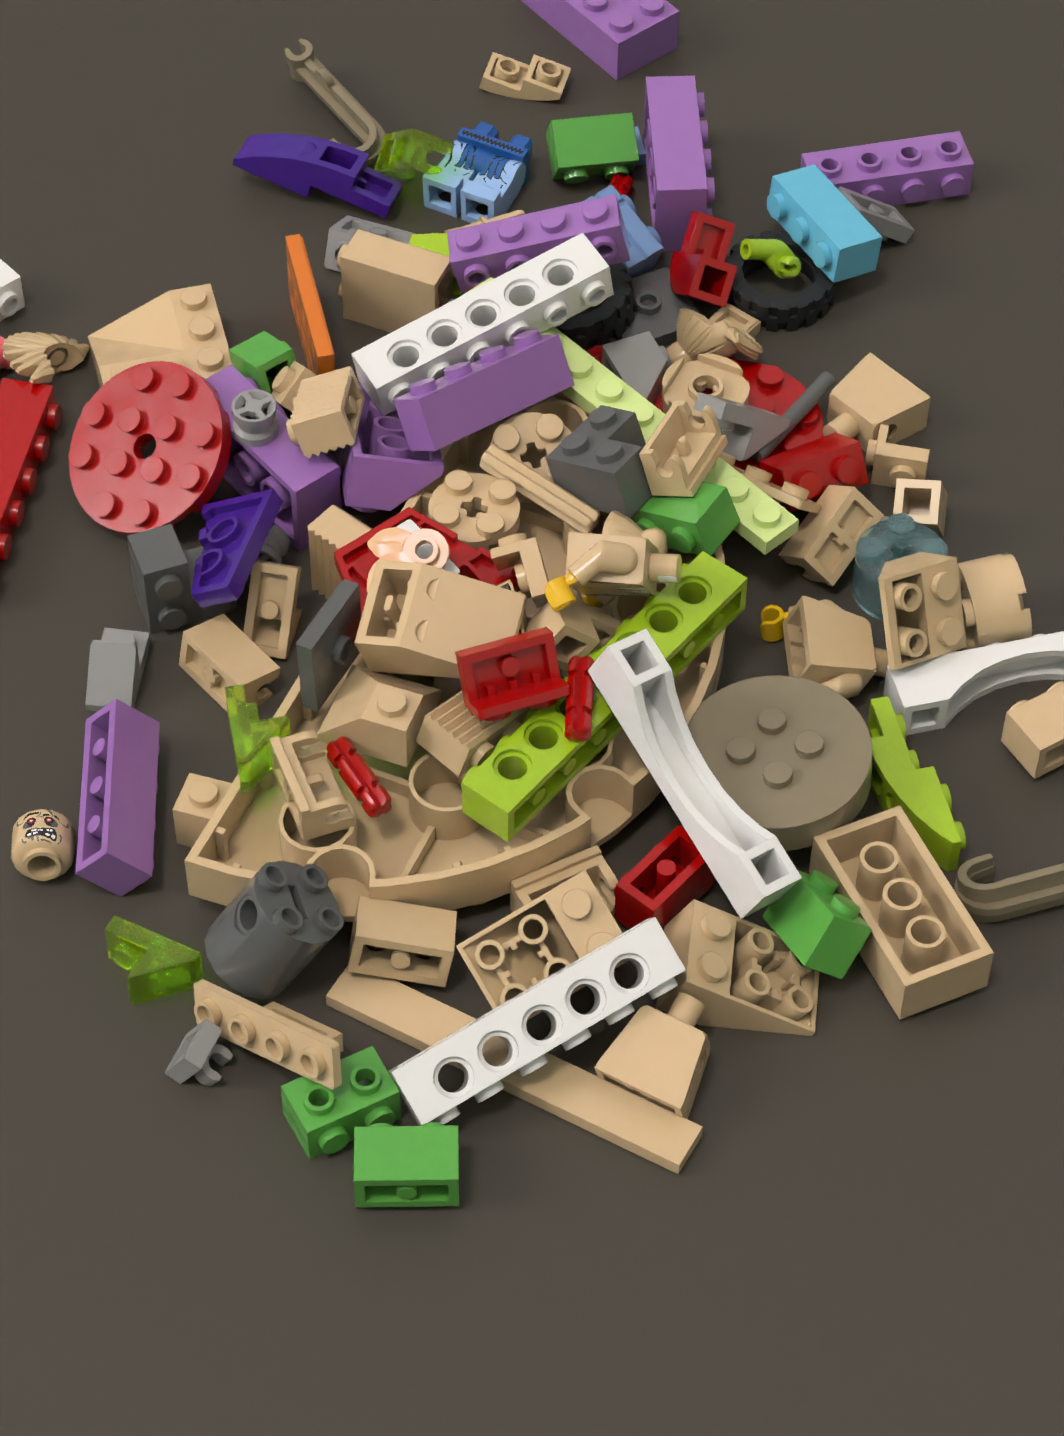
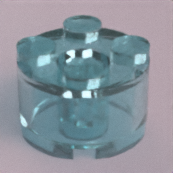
[852,513,948,621]

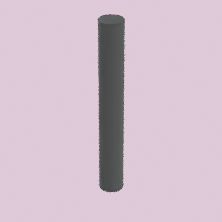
[750,371,836,463]

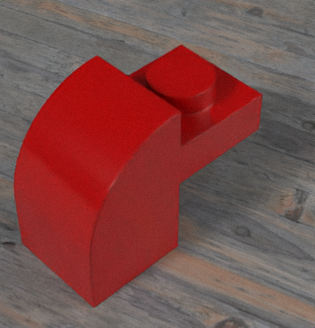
[670,211,738,308]

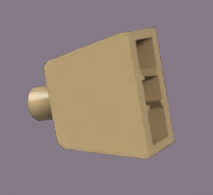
[822,352,931,452]
[595,992,711,1119]

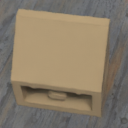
[878,552,967,670]

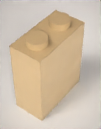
[337,229,453,333]

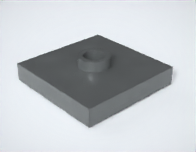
[594,267,700,346]
[296,579,362,712]

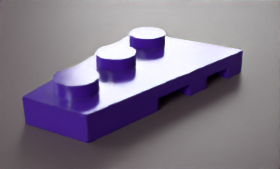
[191,489,283,607]

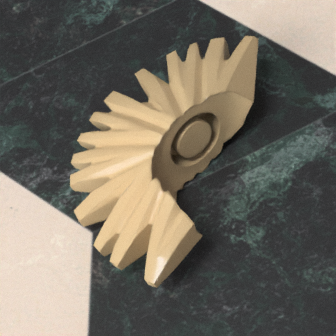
[2,332,90,384]

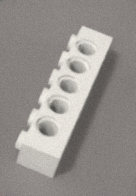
[351,233,614,416]
[388,917,686,1125]

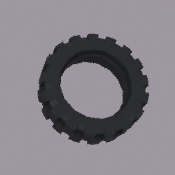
[725,231,835,332]
[556,263,637,351]

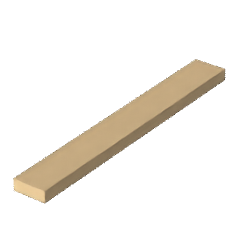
[326,965,703,1175]

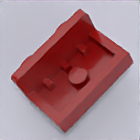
[455,627,570,721]

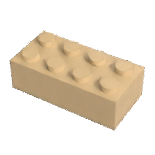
[809,805,994,1020]

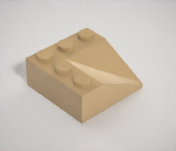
[88,283,232,388]

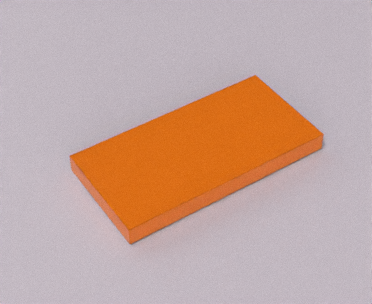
[285,234,335,375]

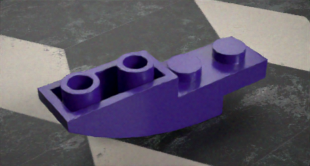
[232,133,404,218]

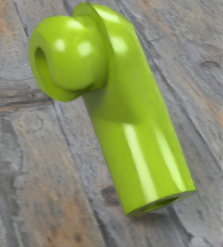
[740,239,801,279]

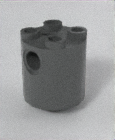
[204,861,344,999]

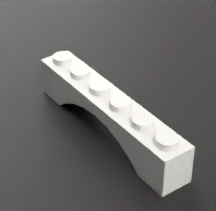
[588,629,802,919]
[883,631,1064,736]

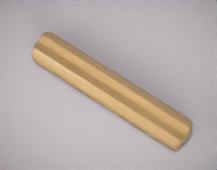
[480,445,600,533]

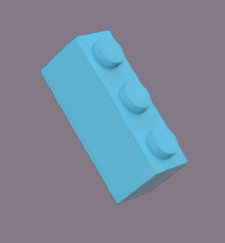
[767,164,883,283]

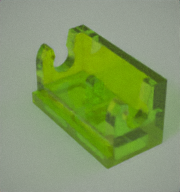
[375,128,454,179]

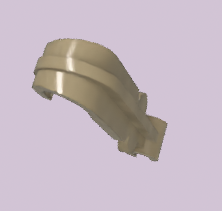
[285,39,387,170]
[954,853,1064,923]

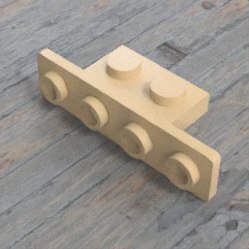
[193,979,344,1090]

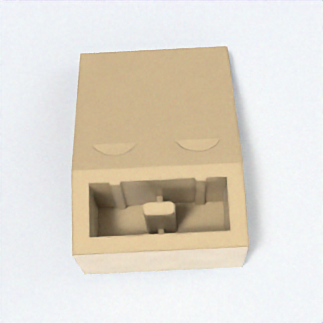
[354,560,527,678]
[456,870,629,1020]
[656,899,820,1036]

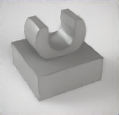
[164,1018,233,1087]

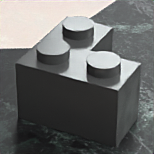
[546,405,653,518]
[127,524,238,634]

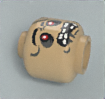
[11,809,75,881]

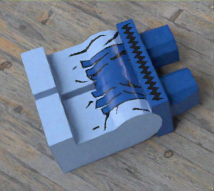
[422,121,532,223]

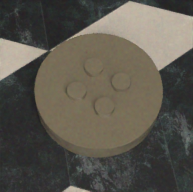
[688,675,872,851]

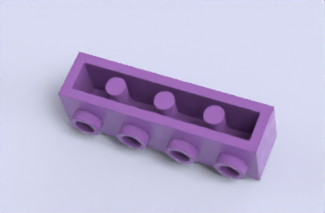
[800,131,974,206]
[447,194,630,295]
[393,329,574,451]
[75,698,160,897]

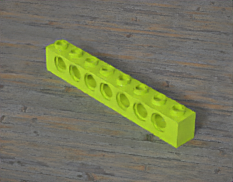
[461,551,748,842]

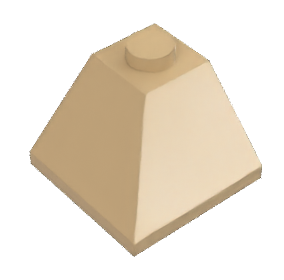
[317,664,442,767]

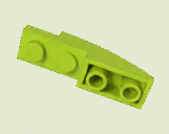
[867,696,966,872]

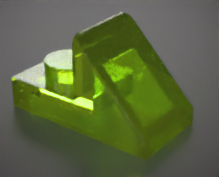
[224,684,291,792]
[105,915,204,1005]

